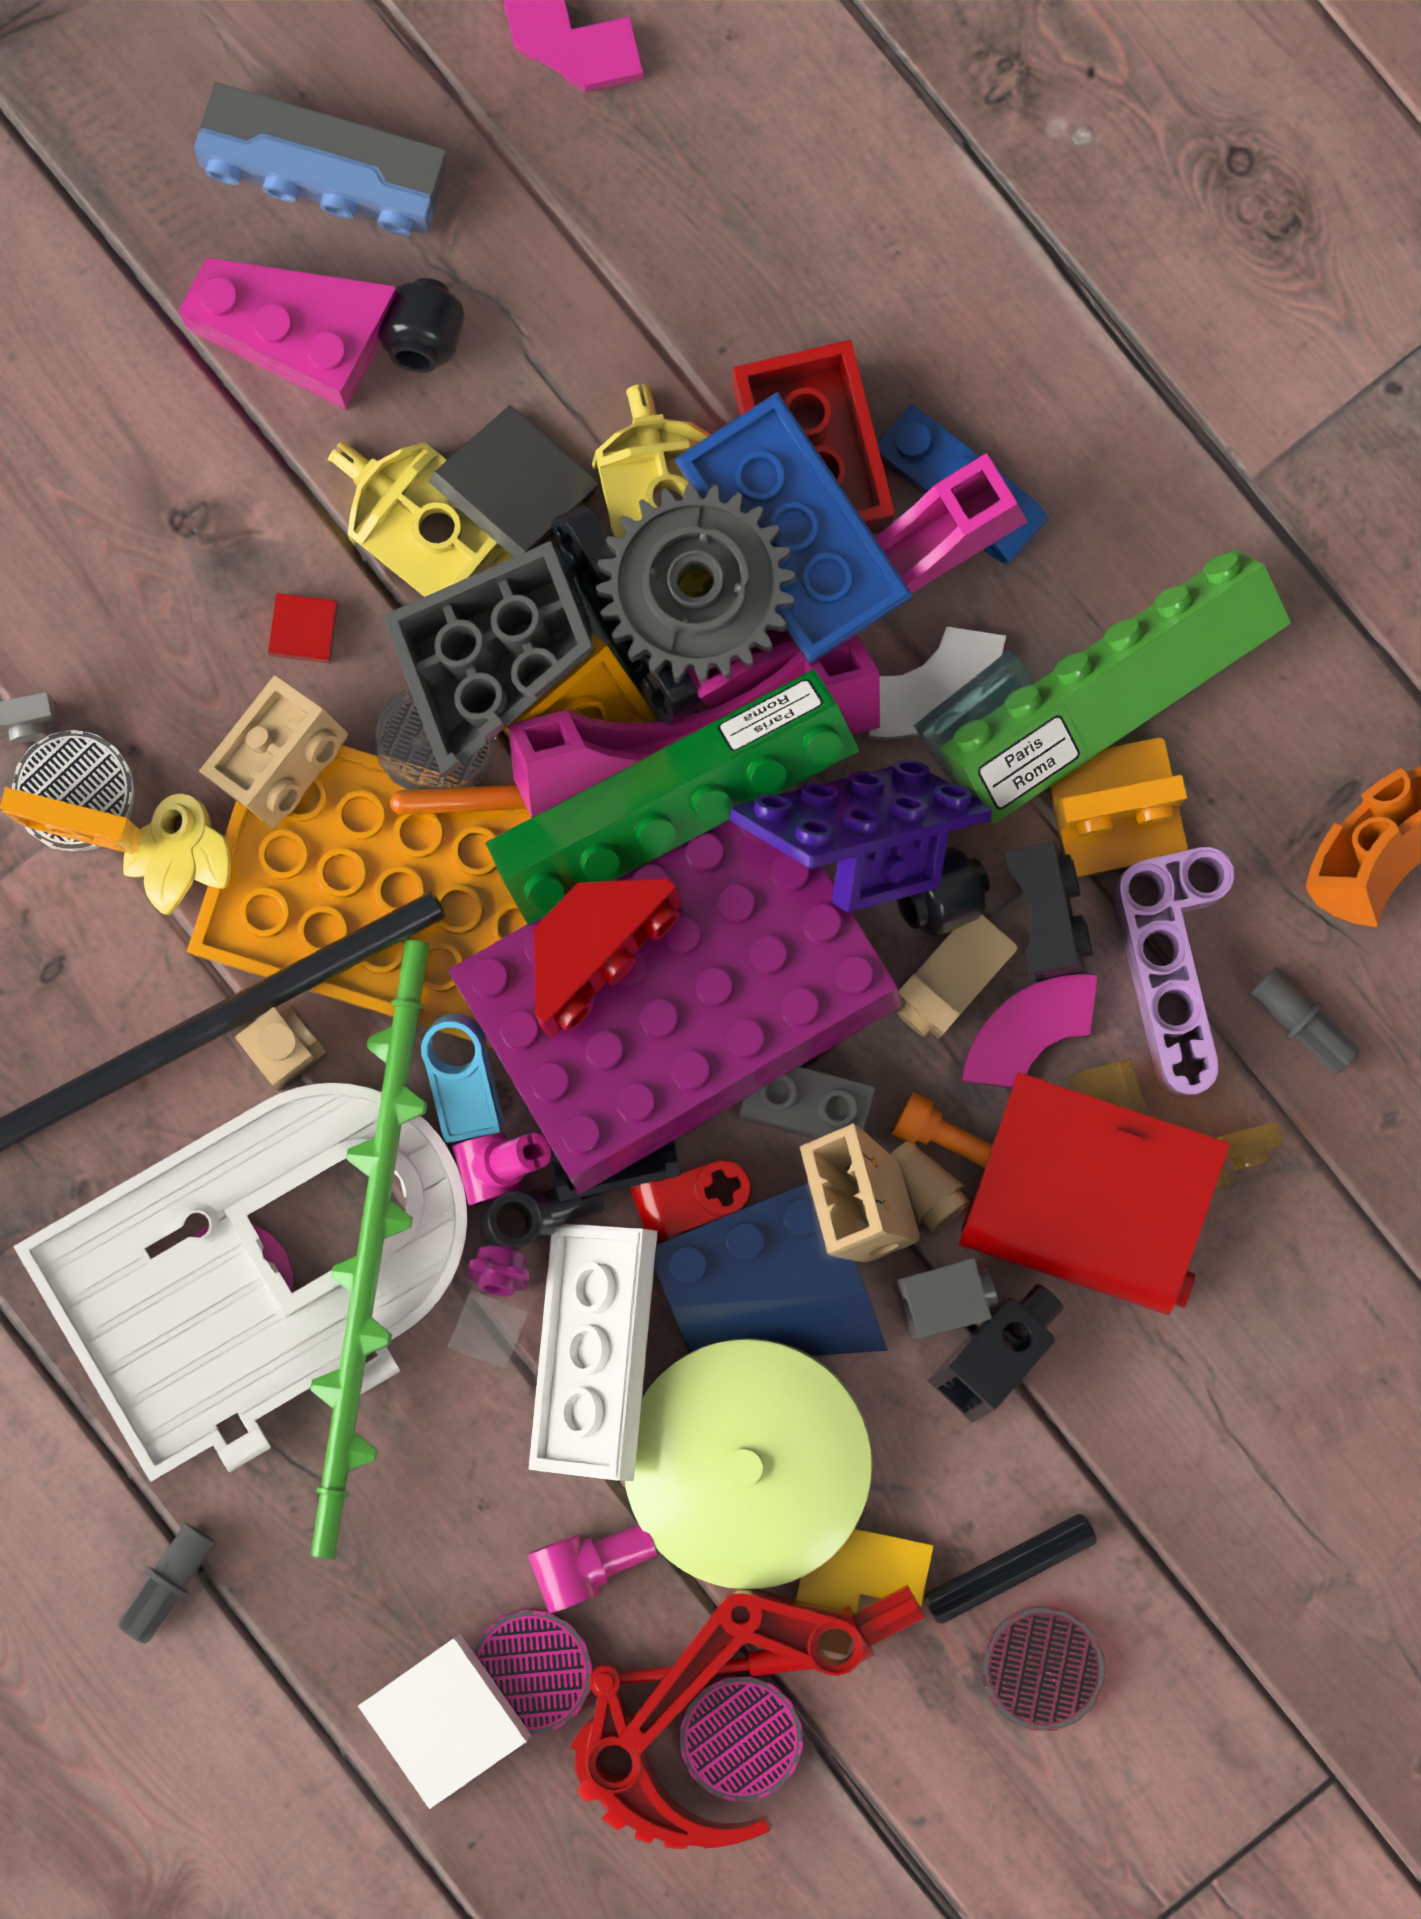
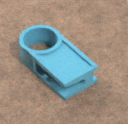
[421,1013,505,1143]

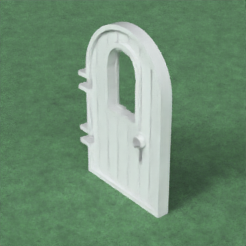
[13,1083,467,1482]

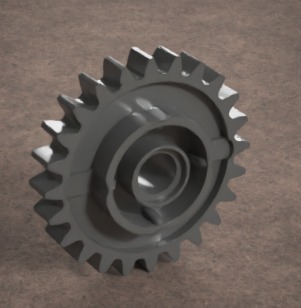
[596,483,796,685]

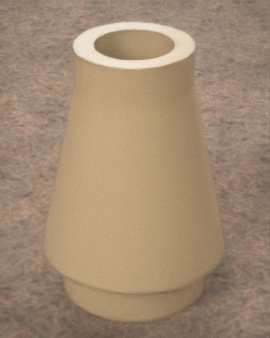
[890,1141,971,1233]

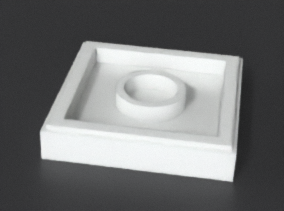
[358,1634,532,1809]

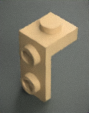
[897,914,1017,1039]

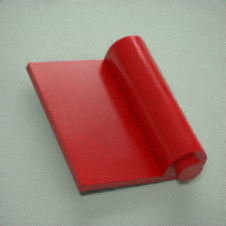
[958,1072,1230,1316]

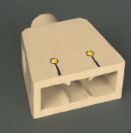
[800,1123,920,1263]

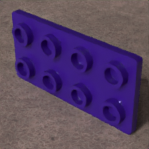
[730,760,992,913]

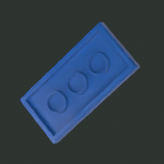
[675,392,913,665]

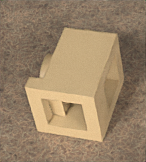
[235,1005,327,1091]

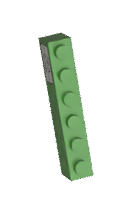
[938,548,1291,825]

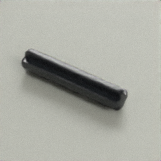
[924,1514,1097,1624]

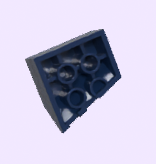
[654,1182,888,1356]

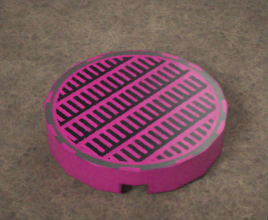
[473,1609,593,1735]
[679,1675,803,1801]

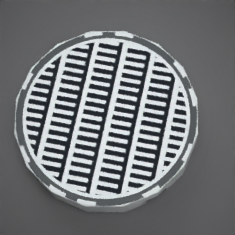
[12,730,135,852]

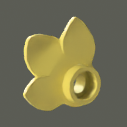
[123,793,231,915]

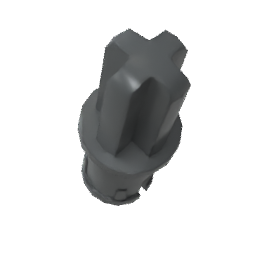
[1248,967,1359,1074]
[118,1522,216,1644]

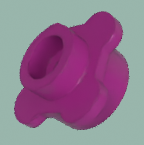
[468,1246,530,1296]

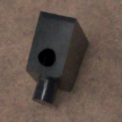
[927,1284,1064,1422]

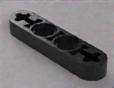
[551,506,699,724]

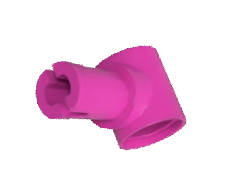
[452,1132,551,1206]
[527,1525,658,1613]

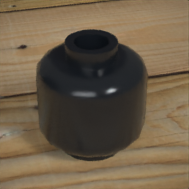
[379,278,464,373]
[896,847,990,936]

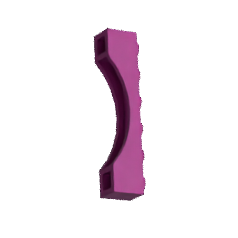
[687,453,1027,709]
[508,635,880,818]

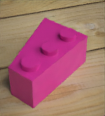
[178,258,398,410]

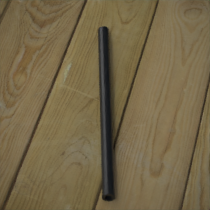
[0,890,446,1152]

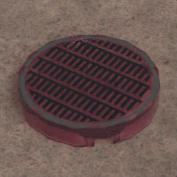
[981,1606,1105,1731]

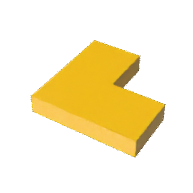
[795,1528,933,1655]

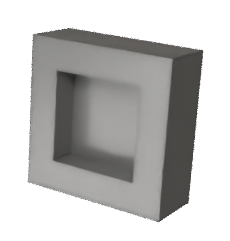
[0,692,60,743]

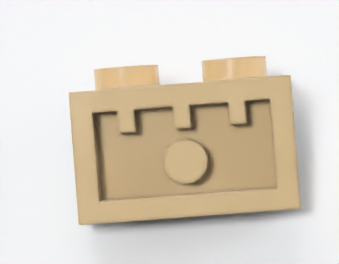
[199,675,348,829]

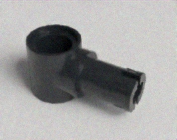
[479,1187,604,1251]

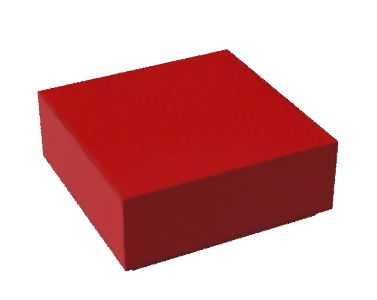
[268,593,338,664]

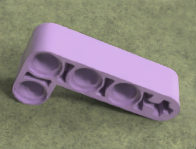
[1113,847,1234,1098]

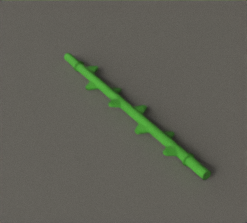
[310,940,429,1559]

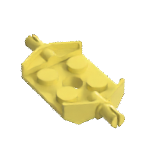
[592,384,714,598]
[328,440,513,597]

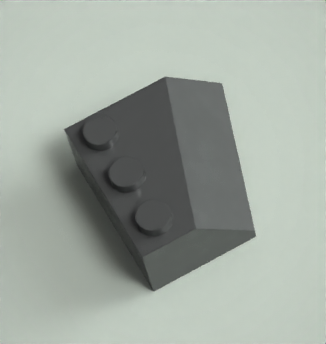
[383,541,595,778]

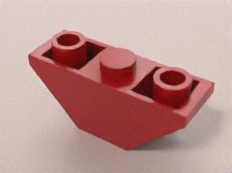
[534,878,682,1040]

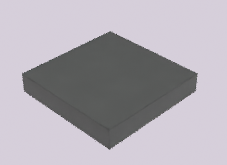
[429,405,599,557]

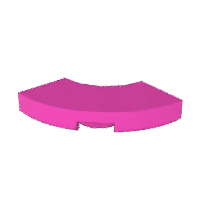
[960,974,1097,1088]

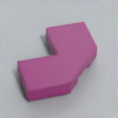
[503,0,643,92]

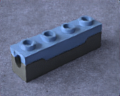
[193,82,449,236]

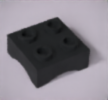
[1005,841,1093,981]

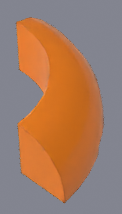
[1305,766,1421,928]

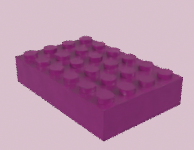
[448,794,901,1195]

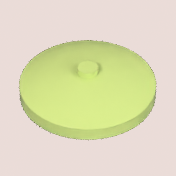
[625,1338,873,1589]

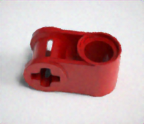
[630,1160,752,1245]

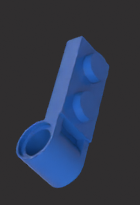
[877,404,1048,565]

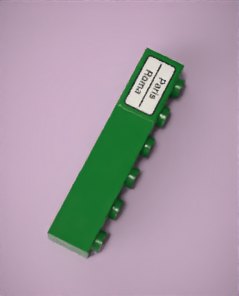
[485,669,859,925]

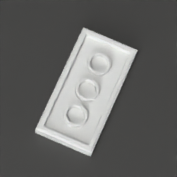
[529,1224,657,1481]

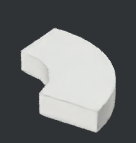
[868,627,1006,740]

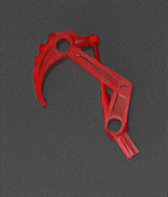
[570,1585,925,1849]

